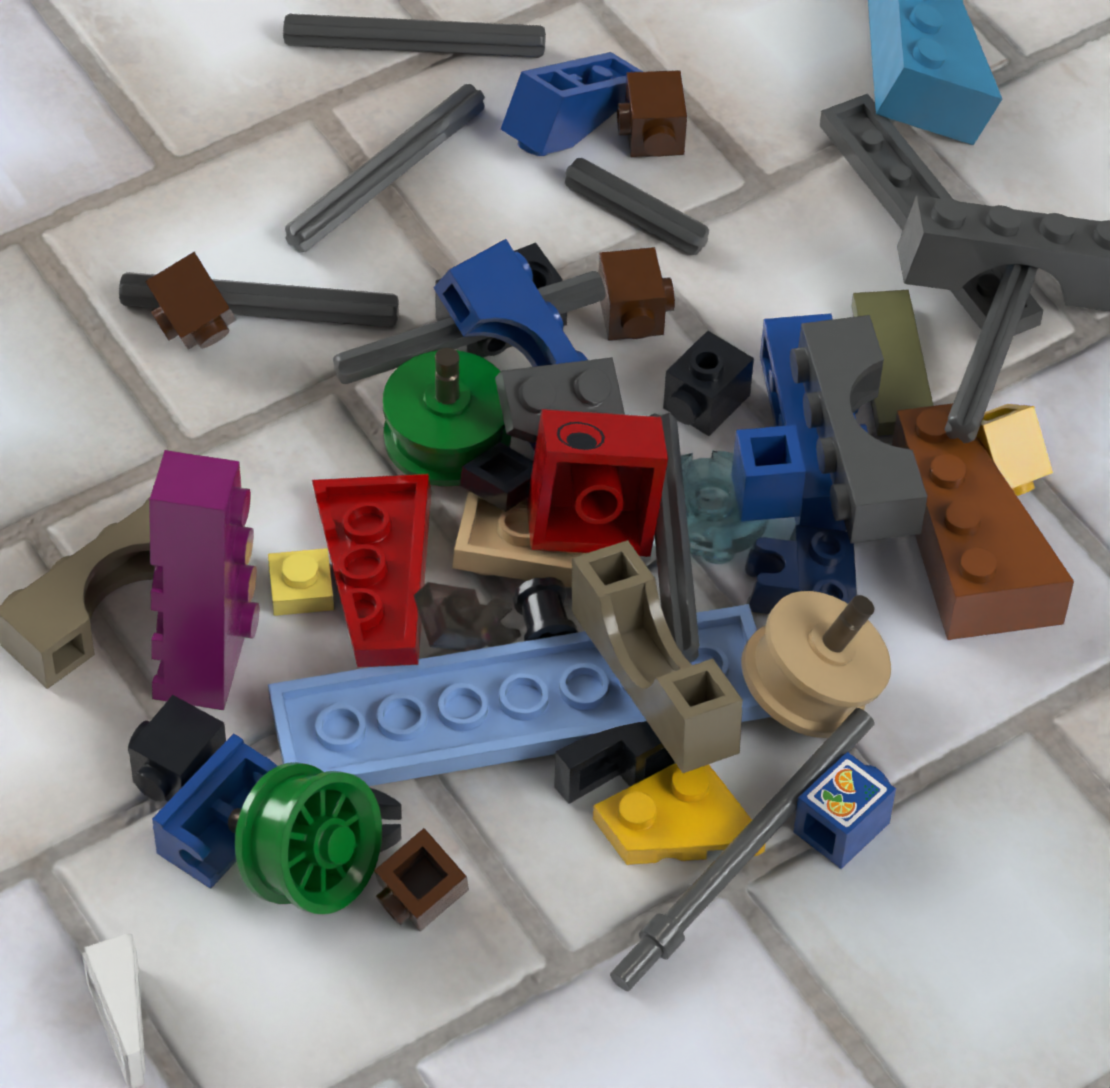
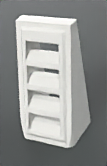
[82,933,146,1088]

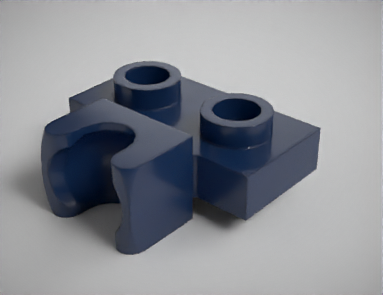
[745,525,857,614]

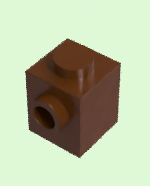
[617,70,687,157]
[598,247,675,341]
[145,251,237,350]
[374,828,469,932]

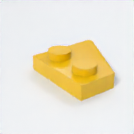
[593,763,766,865]

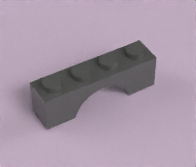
[897,195,1110,311]
[790,315,927,543]

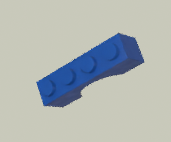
[433,239,588,451]

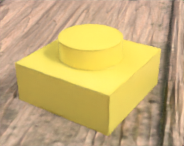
[268,548,334,616]

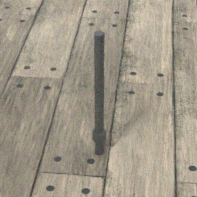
[610,708,875,992]

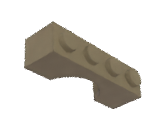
[0,497,155,689]
[572,540,743,773]

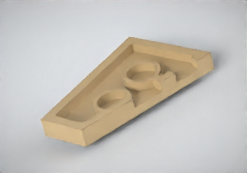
[452,491,587,588]

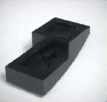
[554,721,675,804]

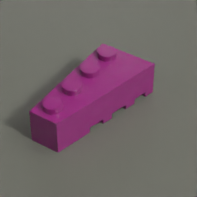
[149,450,260,710]

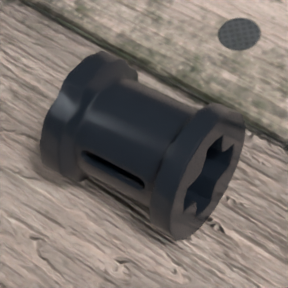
[513,577,578,641]

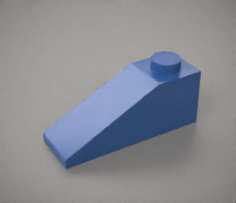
[500,52,643,156]

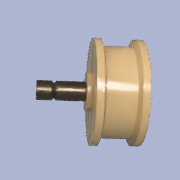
[741,591,891,738]

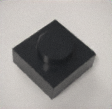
[460,442,534,512]

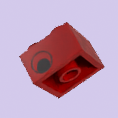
[527,409,668,557]

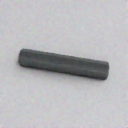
[565,158,709,255]

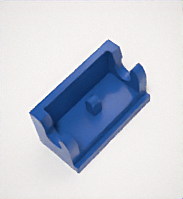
[152,733,277,889]

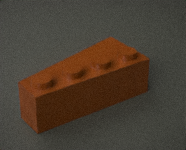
[892,403,1074,640]

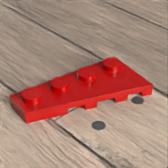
[312,474,432,667]

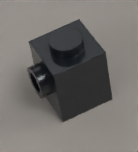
[663,331,754,436]
[128,695,226,802]

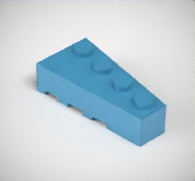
[868,0,1003,145]

